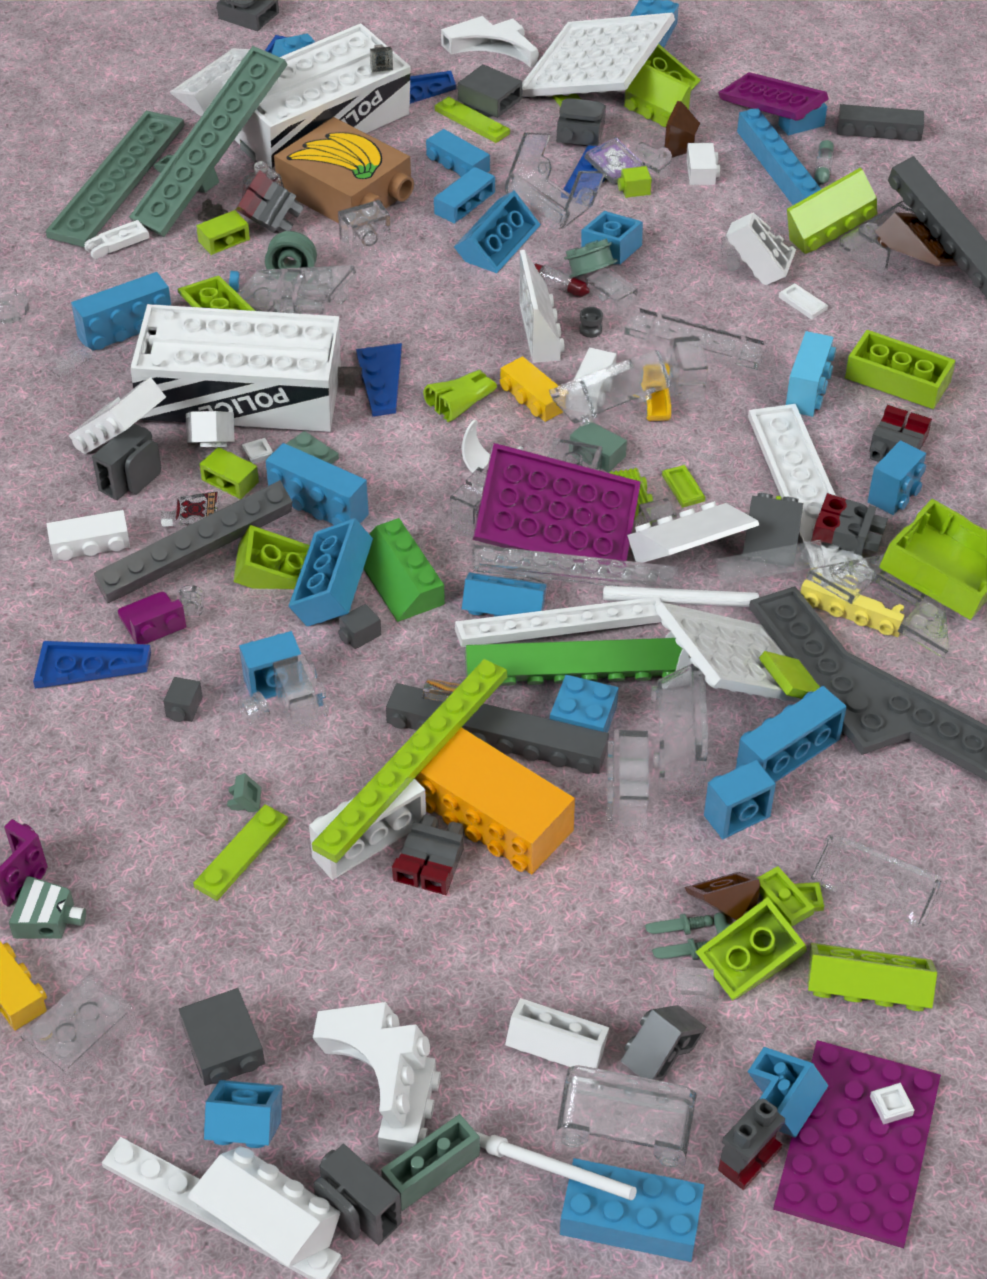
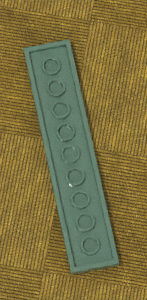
[129,46,288,237]
[46,110,185,247]

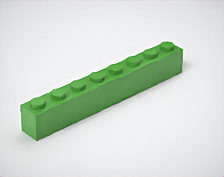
[465,638,683,686]

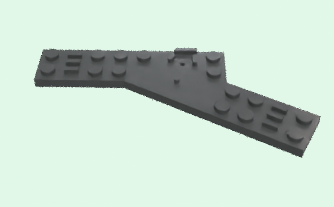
[749,586,987,781]

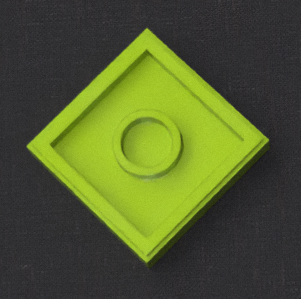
[759,651,820,699]

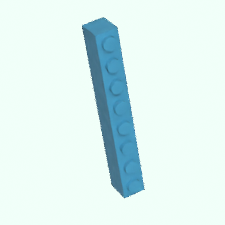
[737,108,821,205]

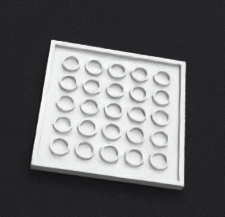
[522,13,675,98]

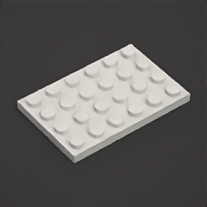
[655,602,802,703]

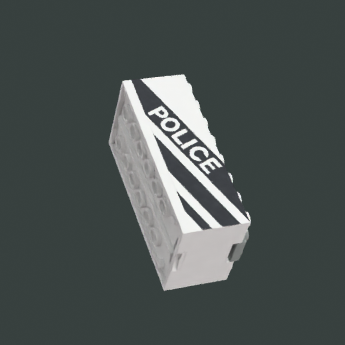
[222,23,411,175]
[131,304,341,432]

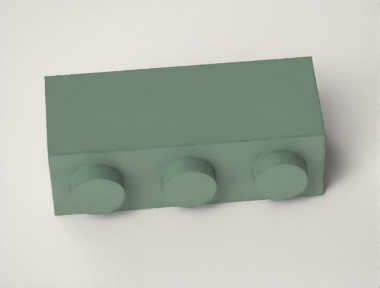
[381,1114,480,1211]

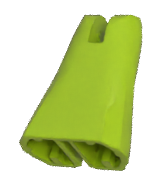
[423,370,497,422]

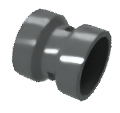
[579,307,603,338]

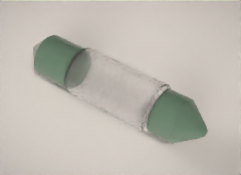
[814,140,834,184]

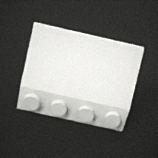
[170,48,250,116]
[519,250,564,363]
[627,501,759,564]

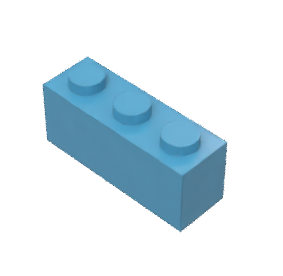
[426,129,490,177]
[434,167,495,224]
[462,572,547,617]

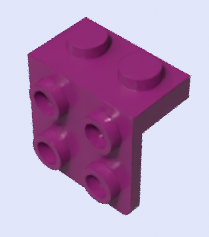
[118,592,187,644]
[0,819,48,907]

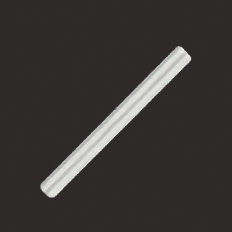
[603,586,759,607]

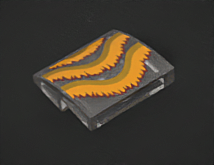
[422,678,461,702]

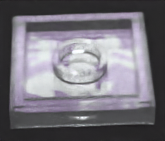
[584,137,644,185]

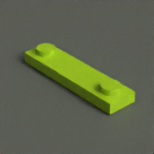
[434,96,510,143]
[193,804,288,901]

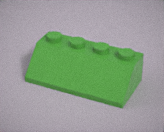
[363,518,445,622]

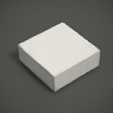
[242,438,273,464]
[870,1083,914,1124]

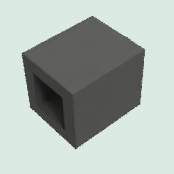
[338,604,381,649]
[163,677,203,722]

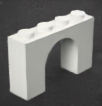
[68,377,166,454]

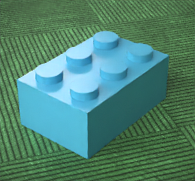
[786,331,836,417]

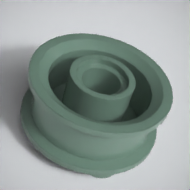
[265,231,317,284]
[564,238,617,277]

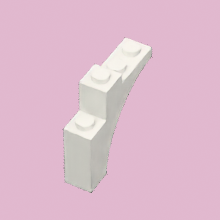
[441,16,539,68]
[313,1002,430,1128]

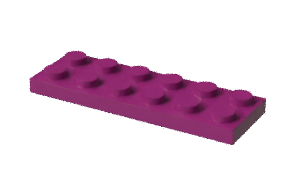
[718,72,829,121]

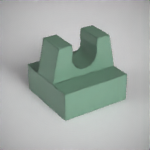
[227,773,262,812]

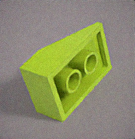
[645,44,701,91]
[233,525,310,589]
[695,897,807,1001]

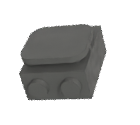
[216,0,279,32]
[457,64,523,118]
[556,99,606,146]
[92,423,161,500]
[742,493,804,567]
[179,988,265,1086]
[313,1143,402,1246]

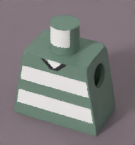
[9,876,86,939]

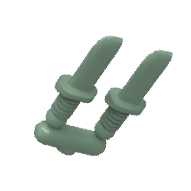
[645,912,730,960]

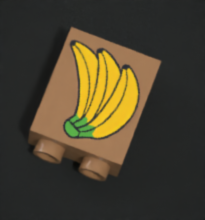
[274,117,414,231]

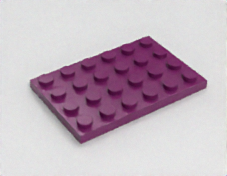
[472,443,641,577]
[773,1040,941,1249]

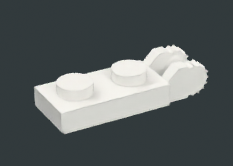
[84,220,149,259]

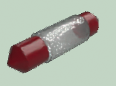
[534,263,590,297]

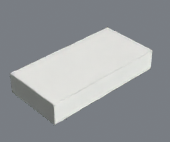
[779,283,828,320]

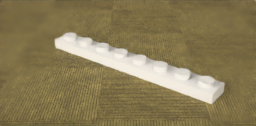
[455,597,662,647]
[102,1137,342,1279]

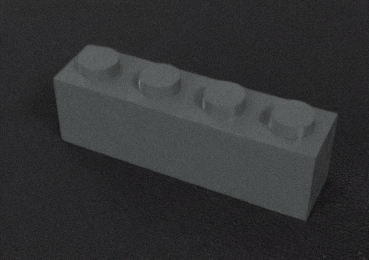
[837,104,924,141]

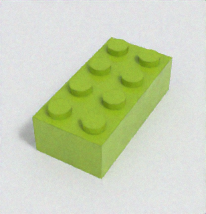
[845,330,956,410]

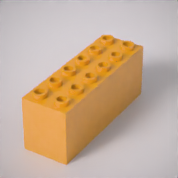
[415,727,575,875]

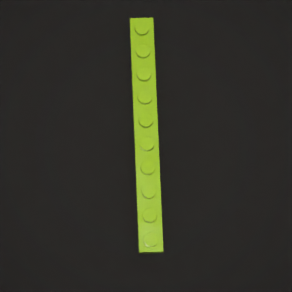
[312,659,507,863]

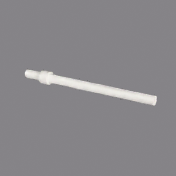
[475,1131,637,1200]

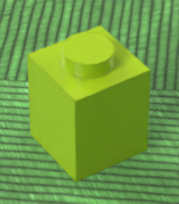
[618,166,652,198]

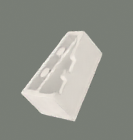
[726,212,796,285]
[186,411,235,447]

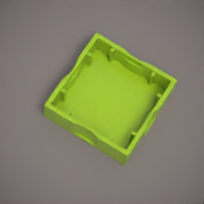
[879,499,987,620]

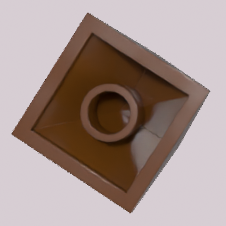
[664,101,700,159]
[685,872,760,920]

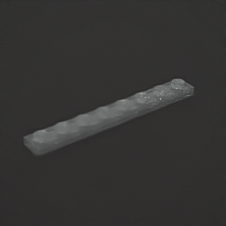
[472,544,680,589]

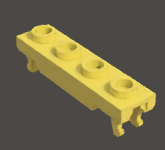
[801,574,904,637]

